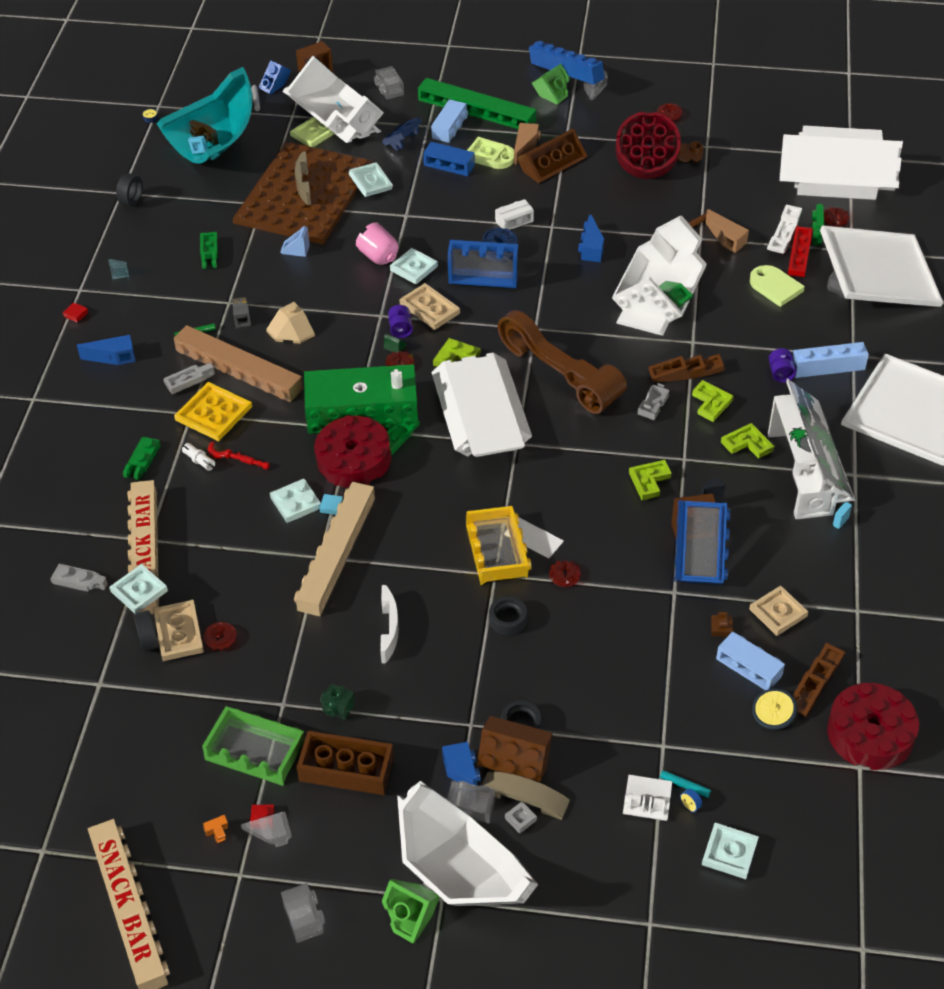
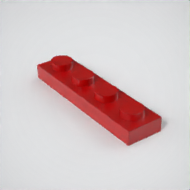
[787,226,813,277]

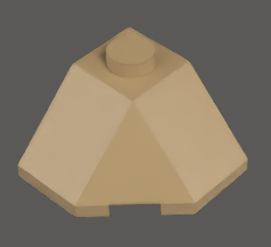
[266,302,315,344]

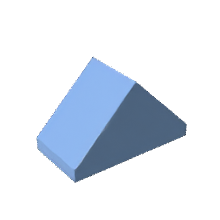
[280,226,310,257]

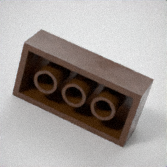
[297,731,394,795]

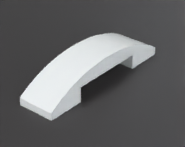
[767,204,802,254]
[381,585,399,663]

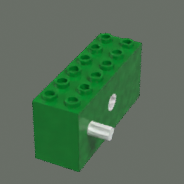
[304,364,418,434]

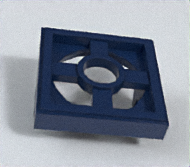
[382,118,422,150]

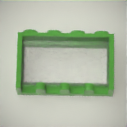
[203,706,305,786]

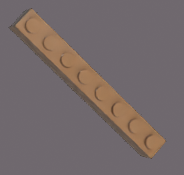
[174,325,303,402]

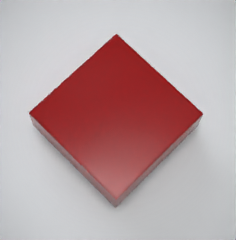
[63,303,88,323]

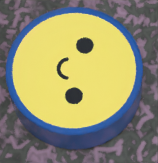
[680,789,702,812]

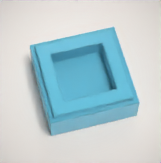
[188,136,208,154]
[320,494,343,515]
[833,502,852,529]

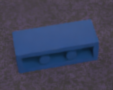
[423,142,475,176]

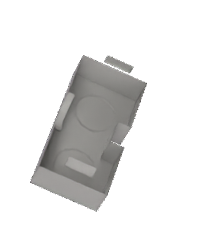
[638,383,669,420]

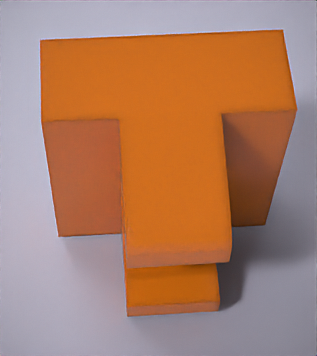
[203,815,228,843]

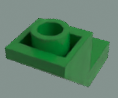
[659,281,693,307]

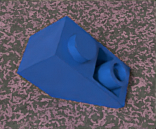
[259,60,291,94]
[442,742,481,791]

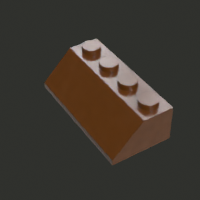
[517,128,588,183]

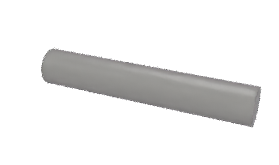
[251,85,260,111]

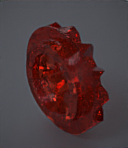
[657,103,682,120]
[824,206,849,226]
[386,350,414,366]
[549,559,581,587]
[203,622,237,651]

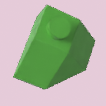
[532,63,569,104]
[382,879,440,943]

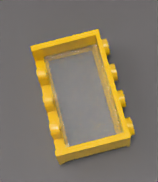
[466,506,531,585]

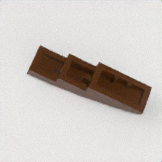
[648,354,725,382]
[793,643,845,717]

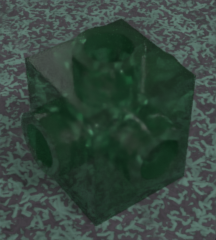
[320,684,355,720]

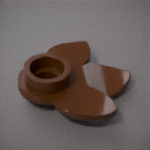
[678,141,704,162]

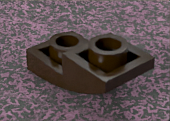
[189,120,219,146]

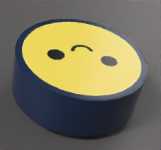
[142,109,158,123]

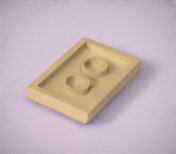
[400,283,460,330]
[153,600,204,661]

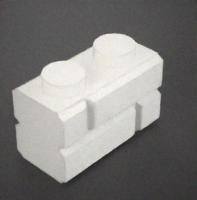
[495,199,534,230]

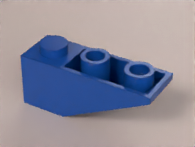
[578,215,604,262]
[77,335,136,365]

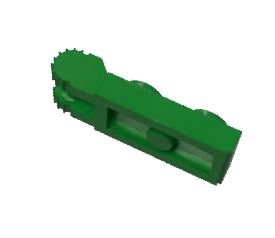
[812,204,824,246]
[200,232,218,269]
[387,421,420,455]
[123,437,160,480]

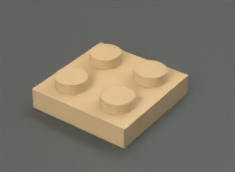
[750,586,808,636]

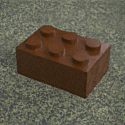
[477,716,553,783]

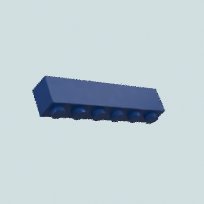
[529,41,605,85]

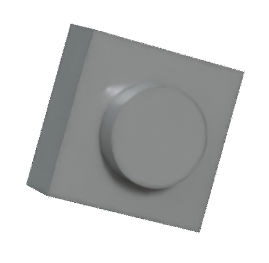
[505,802,537,833]

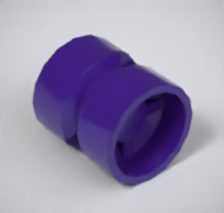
[388,305,413,338]
[769,348,796,383]

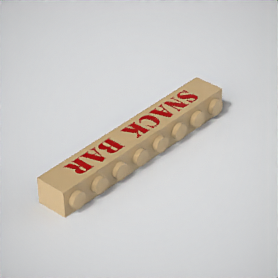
[128,480,159,614]
[88,819,170,989]

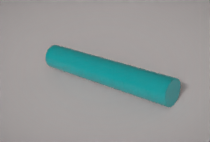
[660,770,711,798]

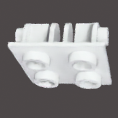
[623,775,672,821]

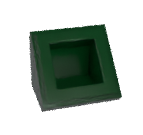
[384,334,407,354]

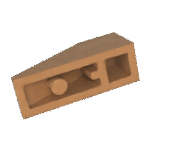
[514,123,541,165]

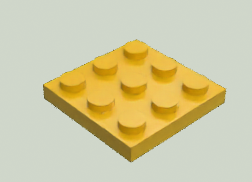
[174,382,252,441]

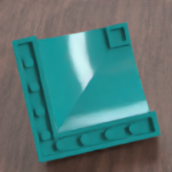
[157,67,252,163]

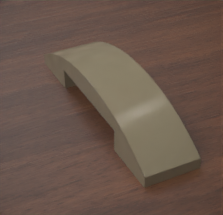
[295,152,311,205]
[479,772,570,820]

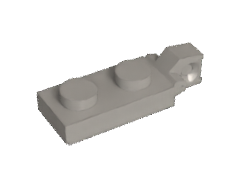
[163,363,215,394]
[51,564,108,592]

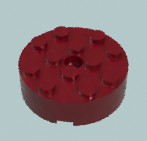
[615,112,681,179]
[314,416,392,488]
[827,683,919,770]

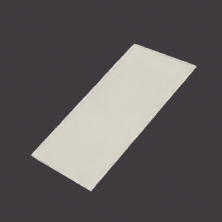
[503,518,563,558]

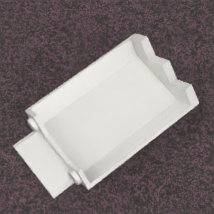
[431,353,532,457]

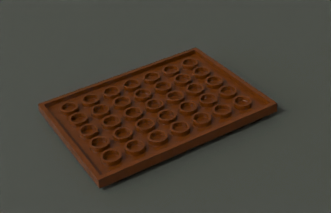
[233,142,373,244]

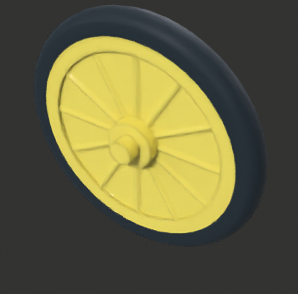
[752,688,798,730]

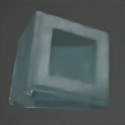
[108,259,129,279]

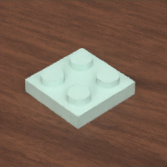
[349,162,393,197]
[390,248,438,284]
[270,479,321,523]
[110,564,168,613]
[702,823,759,879]

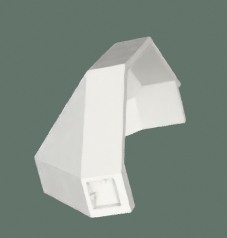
[397,781,538,906]

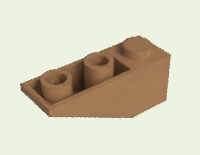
[705,209,749,253]

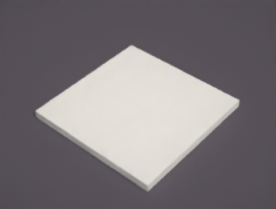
[820,226,943,307]
[841,354,944,466]

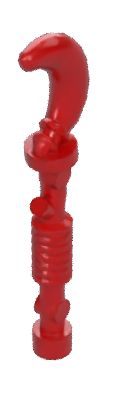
[208,441,270,470]

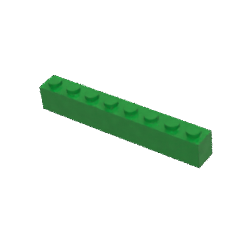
[418,78,536,129]

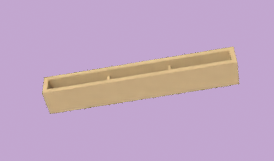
[294,482,375,616]

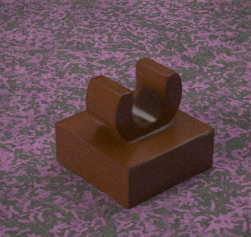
[711,612,733,637]

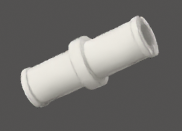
[182,443,215,471]

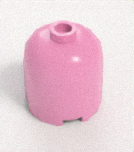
[356,222,399,265]

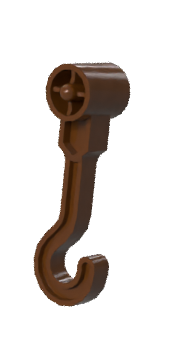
[497,310,627,414]

